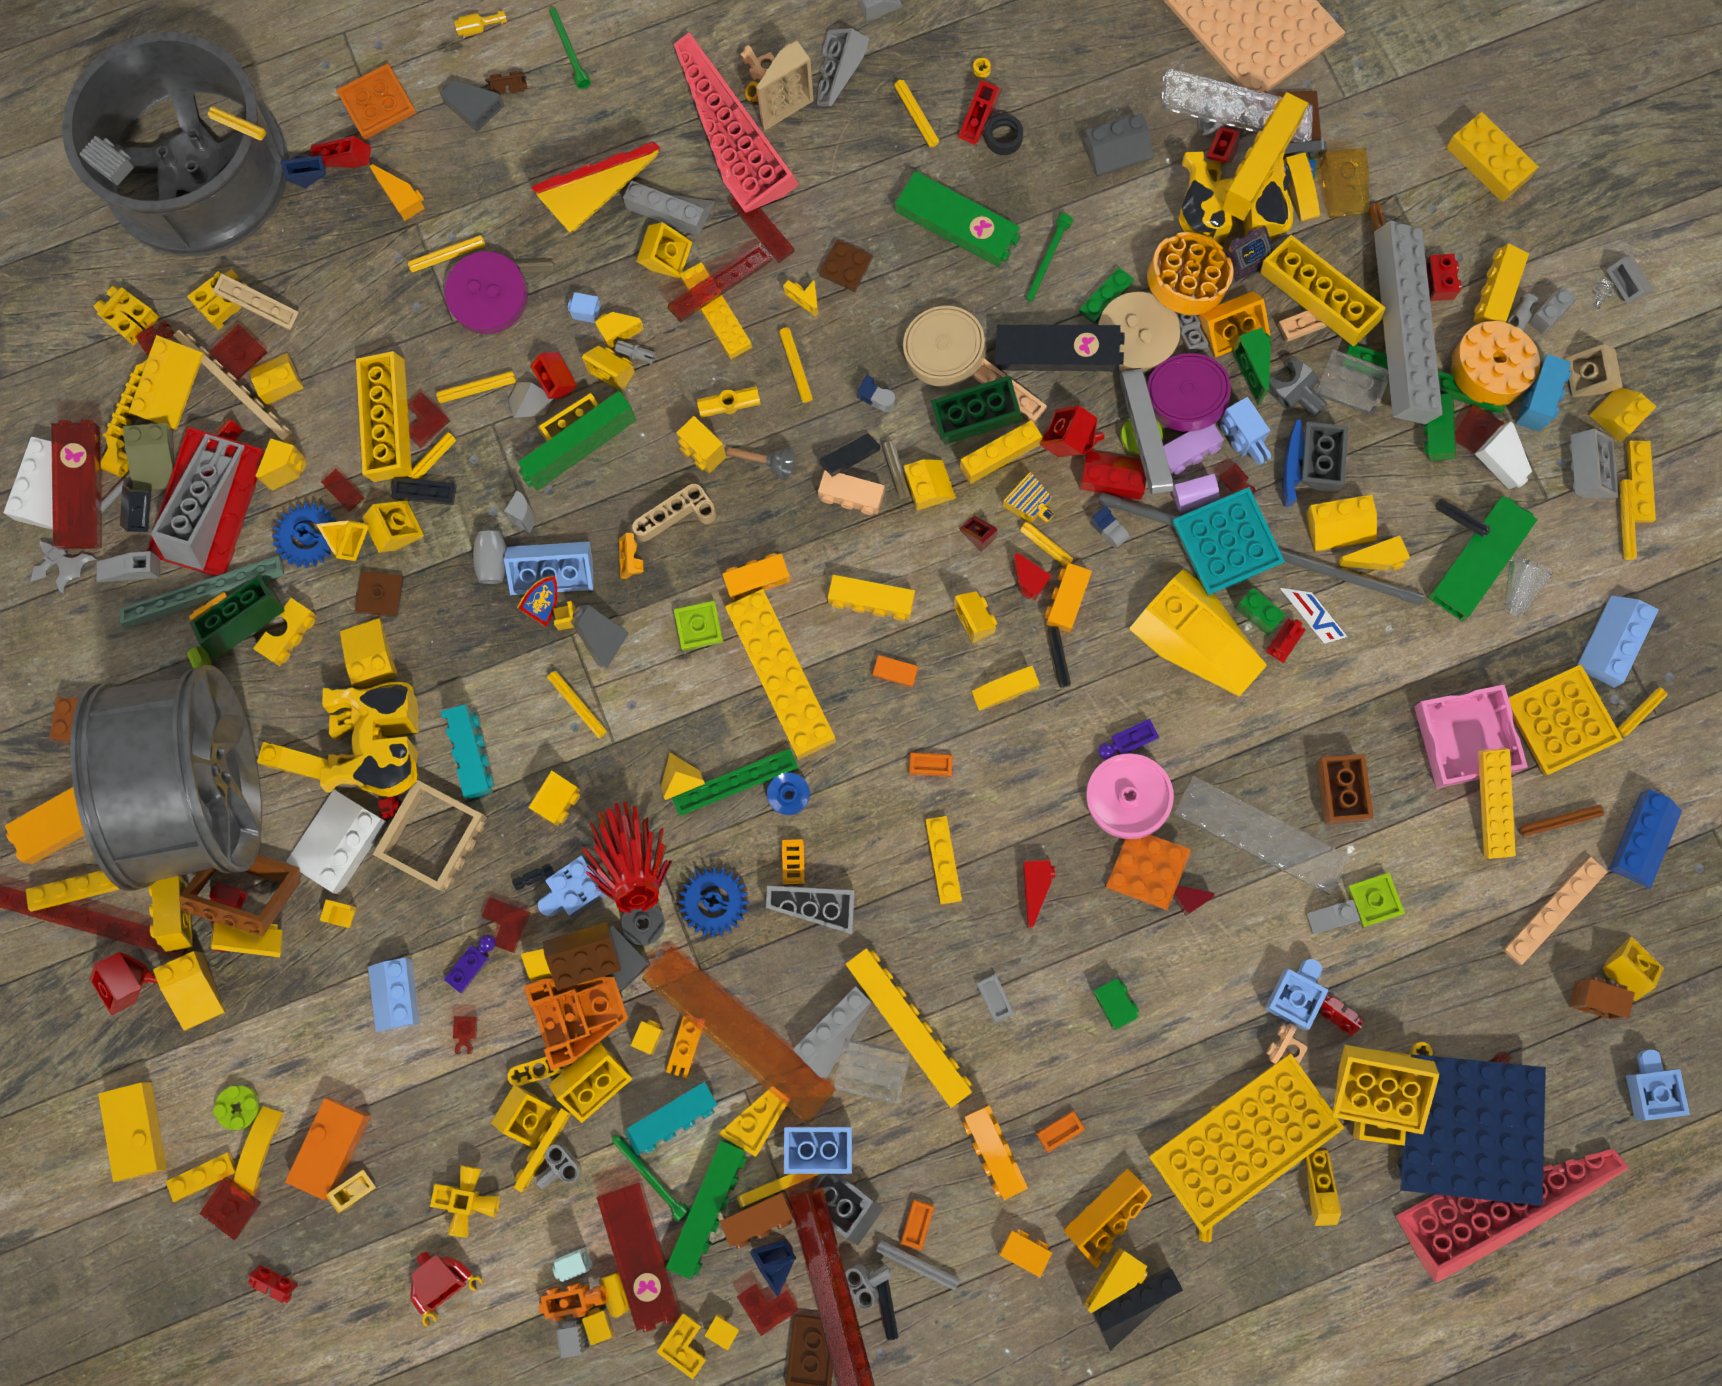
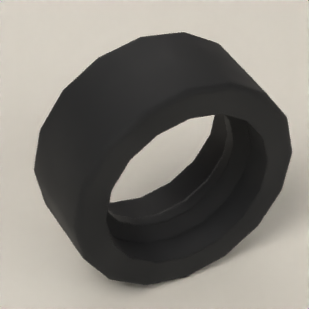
[985,114,1023,155]

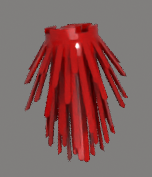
[582,801,673,913]

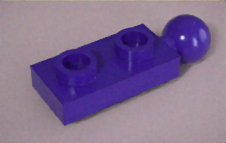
[1098,719,1159,759]
[444,934,496,993]

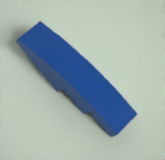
[1282,420,1305,507]

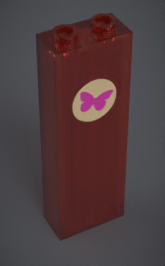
[51,420,102,550]
[596,1181,682,1333]

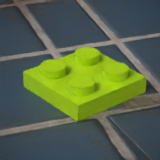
[674,601,723,651]
[1347,873,1405,928]

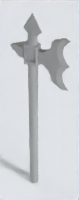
[30,473,132,594]

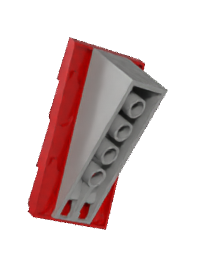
[146,427,265,577]

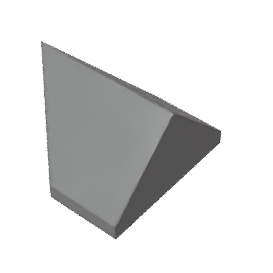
[509,382,554,418]

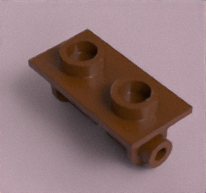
[485,71,528,95]

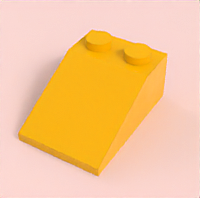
[340,618,398,688]
[153,951,226,1031]
[1083,1247,1148,1313]

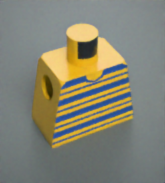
[1003,472,1055,523]

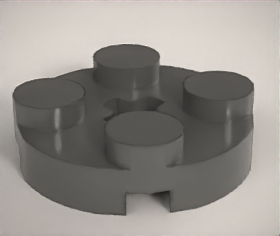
[621,906,666,946]

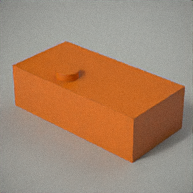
[285,1098,371,1200]

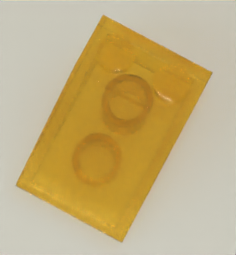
[1320,148,1370,218]

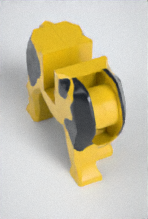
[1178,151,1293,244]
[320,682,419,798]

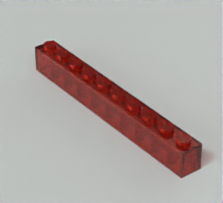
[789,1187,875,1386]

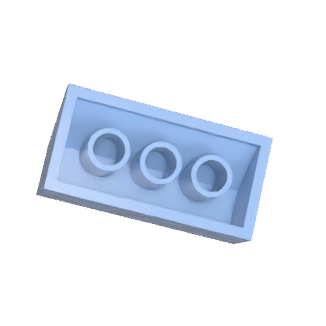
[504,542,593,595]
[1577,595,1659,688]

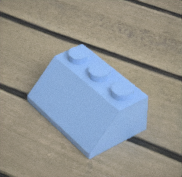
[368,958,420,1032]
[784,1127,852,1174]

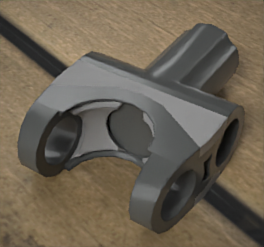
[1268,357,1327,417]

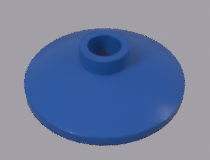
[767,773,810,815]

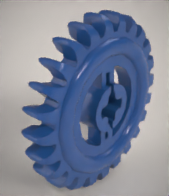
[272,502,337,568]
[678,867,749,938]

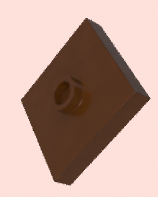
[355,571,404,617]

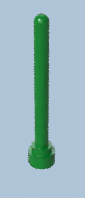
[549,7,591,89]
[1026,213,1074,302]
[612,1135,690,1223]

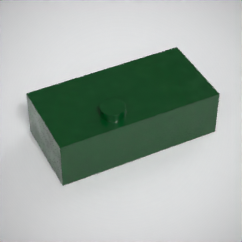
[931,375,1024,445]
[190,574,285,660]

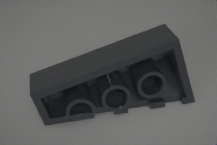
[1091,1267,1183,1351]

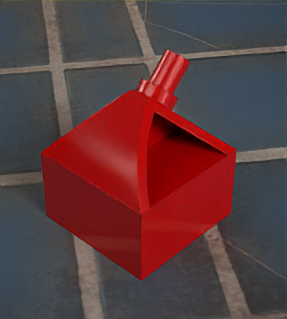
[1040,405,1105,457]
[89,952,158,1016]

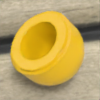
[745,81,759,102]

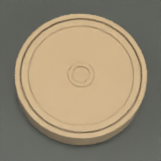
[1098,292,1180,374]
[903,306,986,387]

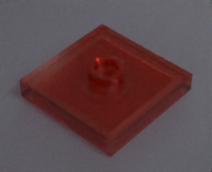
[209,325,268,380]
[1455,404,1505,454]
[199,1176,262,1240]

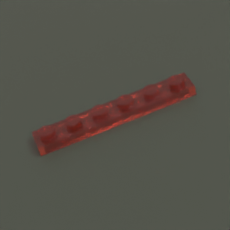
[667,243,772,323]

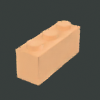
[818,470,885,515]

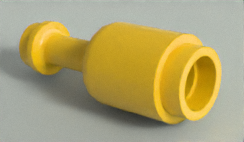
[454,10,507,37]

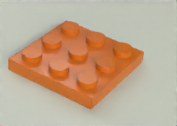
[336,63,416,140]
[1106,835,1191,911]

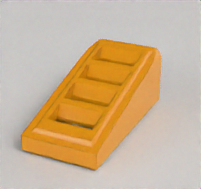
[782,839,805,885]

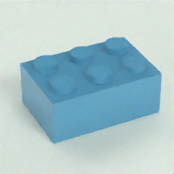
[1515,354,1572,432]

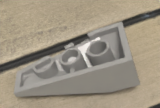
[817,28,869,107]

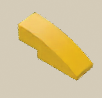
[1284,152,1320,222]
[972,666,1040,711]

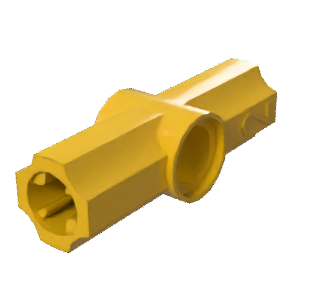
[697,386,761,418]

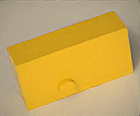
[98,1082,167,1182]

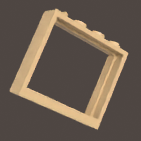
[372,780,487,892]

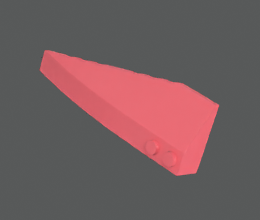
[674,32,799,213]
[1396,1149,1629,1283]

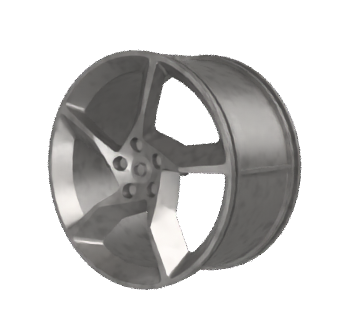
[62,32,289,256]
[70,665,262,891]

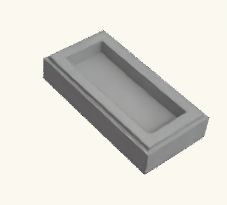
[976,974,1015,1023]

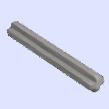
[876,1240,960,1290]

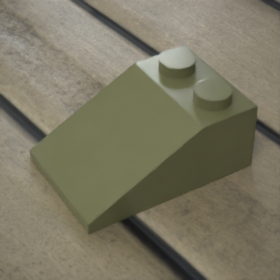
[123,423,175,491]

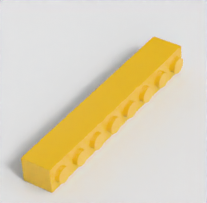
[846,948,973,1108]

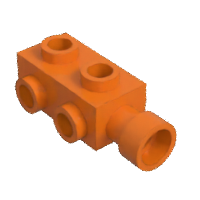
[538,1282,607,1322]

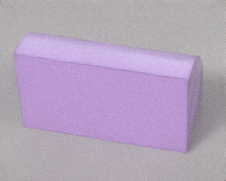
[1172,474,1219,514]

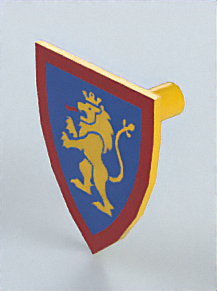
[517,575,557,627]

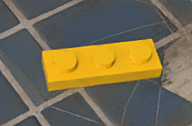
[165,1152,236,1202]

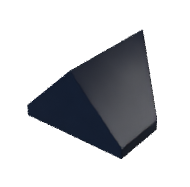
[281,154,326,188]
[750,1239,796,1297]

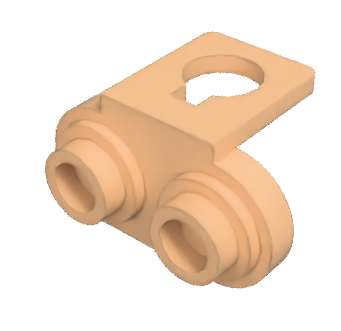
[740,45,775,81]
[1266,1023,1308,1064]

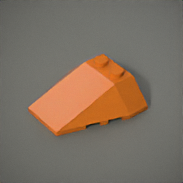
[523,977,629,1071]

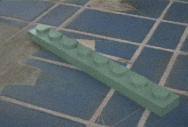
[119,555,284,629]

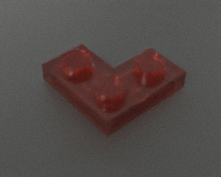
[408,392,450,449]
[481,897,530,953]
[737,1283,799,1336]

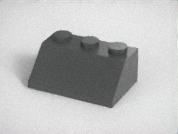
[1084,113,1153,176]
[1302,422,1348,493]

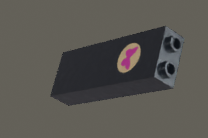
[995,325,1125,371]

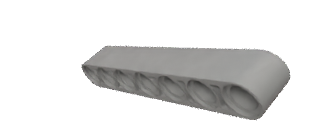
[1120,369,1173,495]

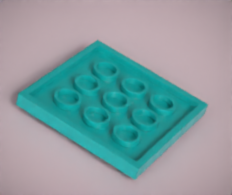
[1172,487,1285,595]

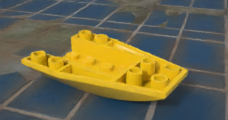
[1129,569,1267,697]

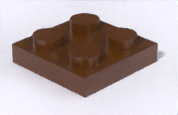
[819,239,873,292]

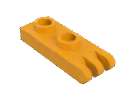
[666,1015,705,1079]

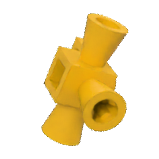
[430,1165,500,1238]

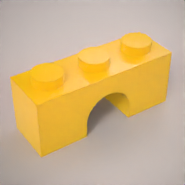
[253,598,317,667]

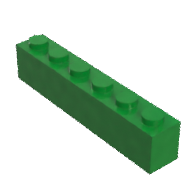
[666,1140,748,1280]

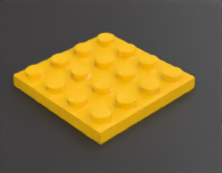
[1508,664,1623,777]

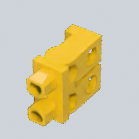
[187,269,247,331]
[94,286,159,346]

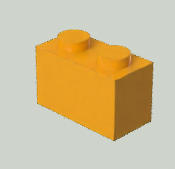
[999,1228,1052,1277]

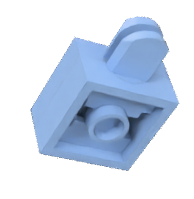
[1220,397,1271,465]
[538,856,606,918]
[1264,959,1328,1030]
[1626,1050,1690,1121]

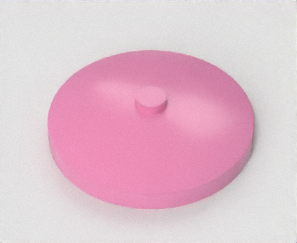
[1086,754,1174,839]

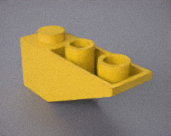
[1306,1150,1341,1226]

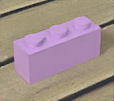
[1163,424,1224,475]

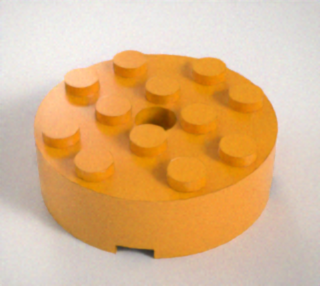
[1147,232,1233,315]
[1450,321,1540,406]

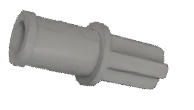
[615,340,656,365]

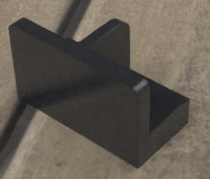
[120,486,151,532]

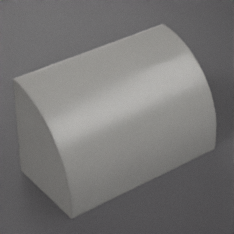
[1607,257,1654,304]
[504,490,535,533]

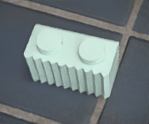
[552,1247,593,1282]

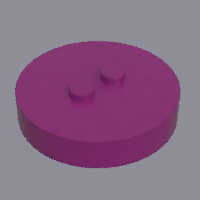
[445,251,528,334]
[1147,353,1231,431]

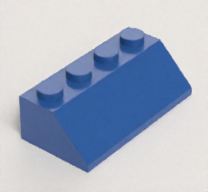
[1609,789,1682,889]

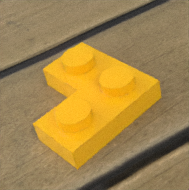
[656,1313,707,1380]

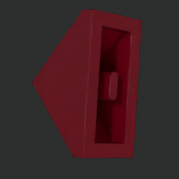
[959,515,998,552]
[1173,885,1215,916]

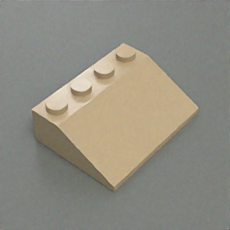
[757,41,814,131]

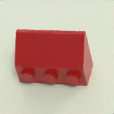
[1080,451,1146,500]

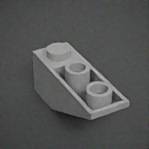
[97,551,160,582]

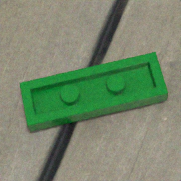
[1079,267,1134,324]

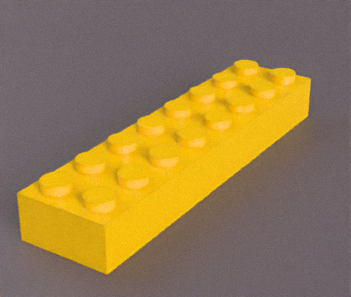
[680,262,752,360]
[1478,747,1516,859]

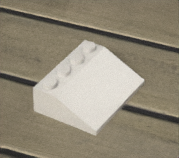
[3,437,99,534]
[286,790,387,895]

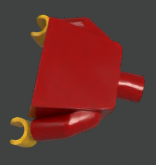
[410,1252,483,1326]

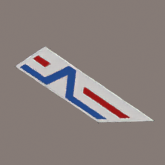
[1280,588,1347,644]

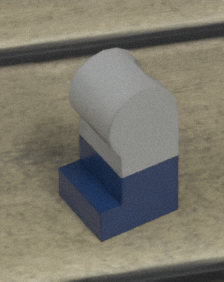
[857,375,895,412]
[1090,506,1130,548]

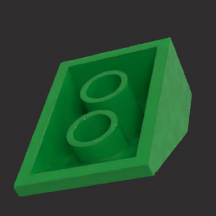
[1232,327,1271,405]

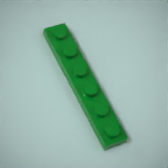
[672,748,799,817]

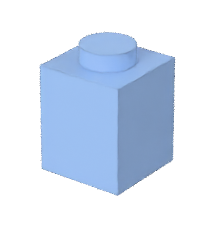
[568,292,601,323]

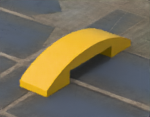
[232,1106,284,1200]

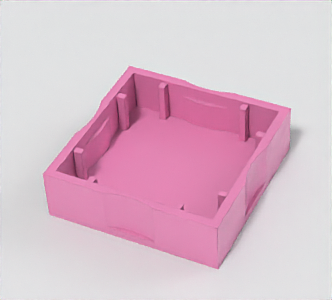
[1414,685,1528,789]

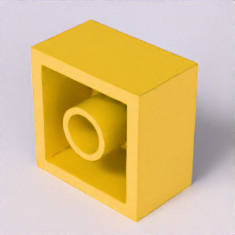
[676,416,726,473]

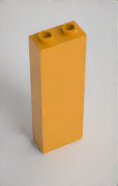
[4,787,85,865]

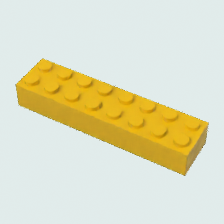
[725,589,836,760]

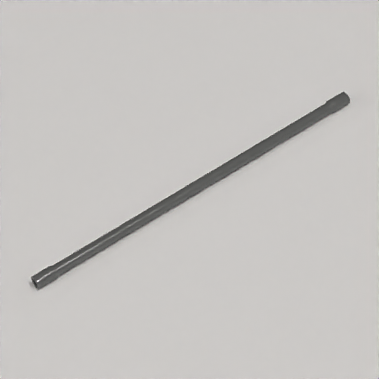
[1098,492,1424,606]

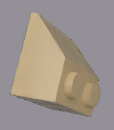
[1565,344,1622,397]

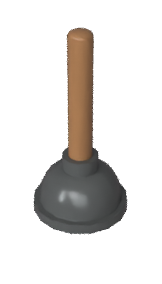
[726,447,794,480]

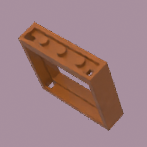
[180,855,300,937]

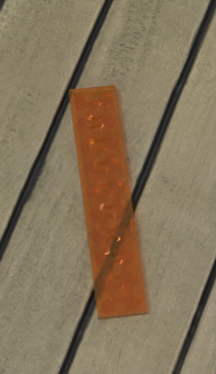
[642,946,837,1124]

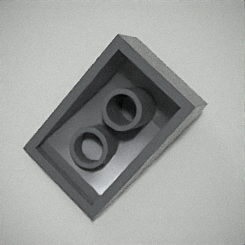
[800,1174,884,1245]

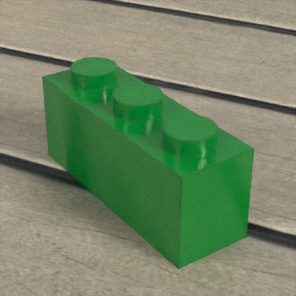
[1423,393,1456,461]

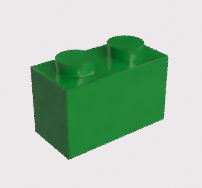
[1236,587,1286,636]
[1092,978,1139,1031]

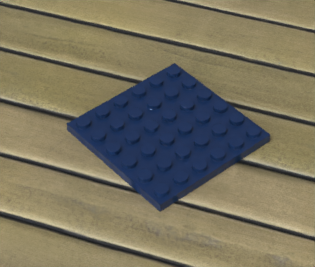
[1400,1054,1546,1206]

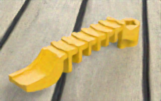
[101,359,148,477]

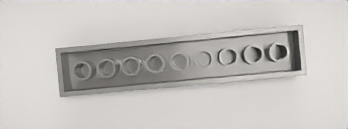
[1374,220,1443,424]

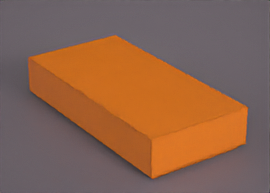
[872,655,919,688]
[909,752,953,777]
[1035,1110,1085,1153]
[900,1199,935,1250]

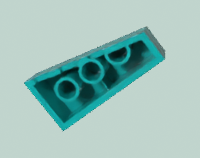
[440,704,495,800]
[624,1082,718,1156]

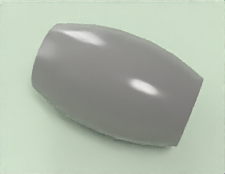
[473,530,506,584]

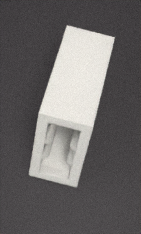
[1475,422,1532,489]

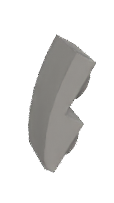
[1176,313,1208,353]

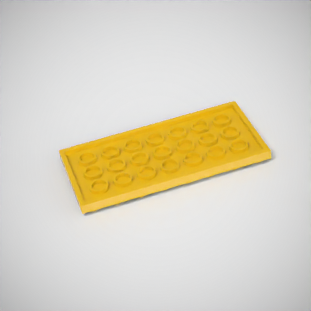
[1148,1053,1344,1233]

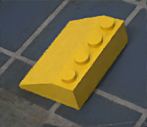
[1332,1045,1440,1134]

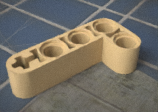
[632,484,716,541]

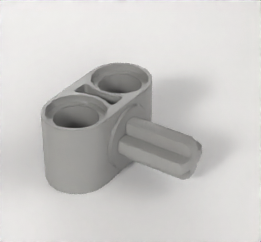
[535,1144,582,1189]
[843,1264,892,1310]

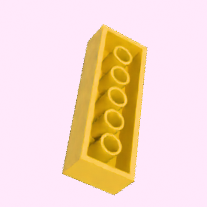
[1222,92,1308,221]
[1261,235,1386,346]
[356,351,412,482]

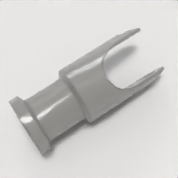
[1507,293,1539,331]

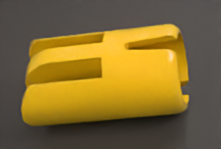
[599,1272,630,1317]

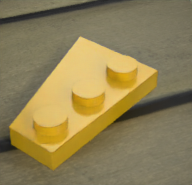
[718,1087,791,1157]

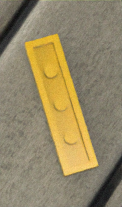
[1627,441,1656,523]
[925,816,962,905]
[26,870,120,912]
[514,1108,571,1192]

